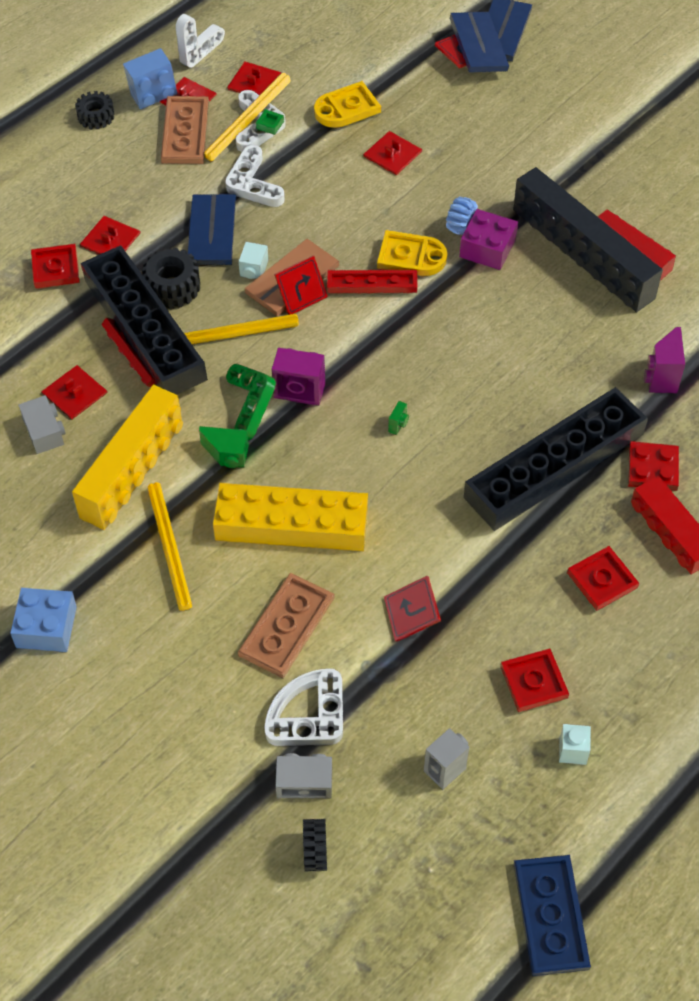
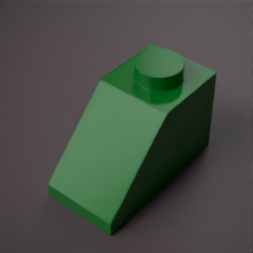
[199,426,249,468]

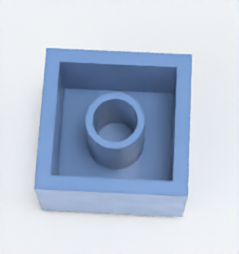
[123,48,177,110]
[10,588,77,652]

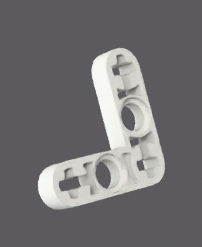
[176,14,225,68]
[236,90,286,152]
[225,145,285,207]

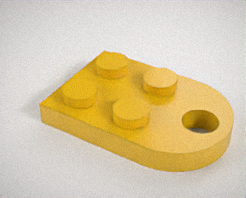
[314,81,381,128]
[377,230,447,276]

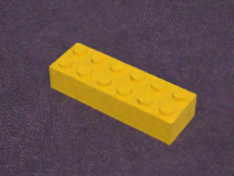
[72,384,183,530]
[213,483,368,551]

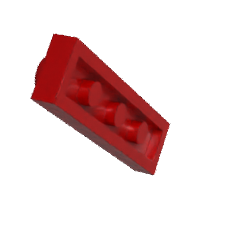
[327,270,418,293]
[101,318,155,387]

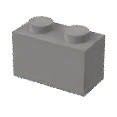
[18,395,66,454]
[424,728,469,790]
[276,753,332,798]

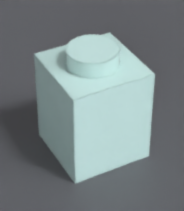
[239,242,268,279]
[559,724,591,765]

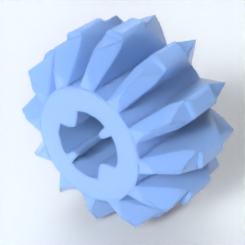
[446,196,478,235]

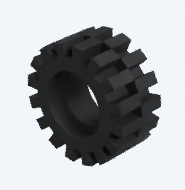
[75,91,115,129]
[303,819,327,872]

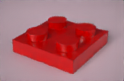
[31,244,80,289]
[628,441,679,491]
[567,546,639,611]
[500,648,569,712]

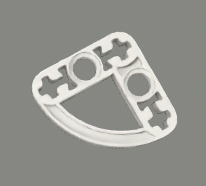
[265,669,343,746]

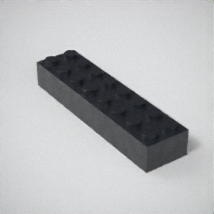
[513,167,663,313]
[81,245,208,395]
[463,387,648,531]

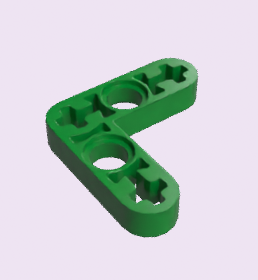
[226,364,276,441]

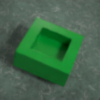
[256,109,284,135]
[388,401,409,435]

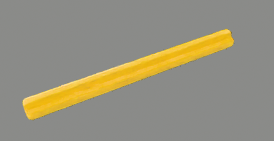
[203,72,291,162]
[184,314,299,344]
[148,482,192,611]

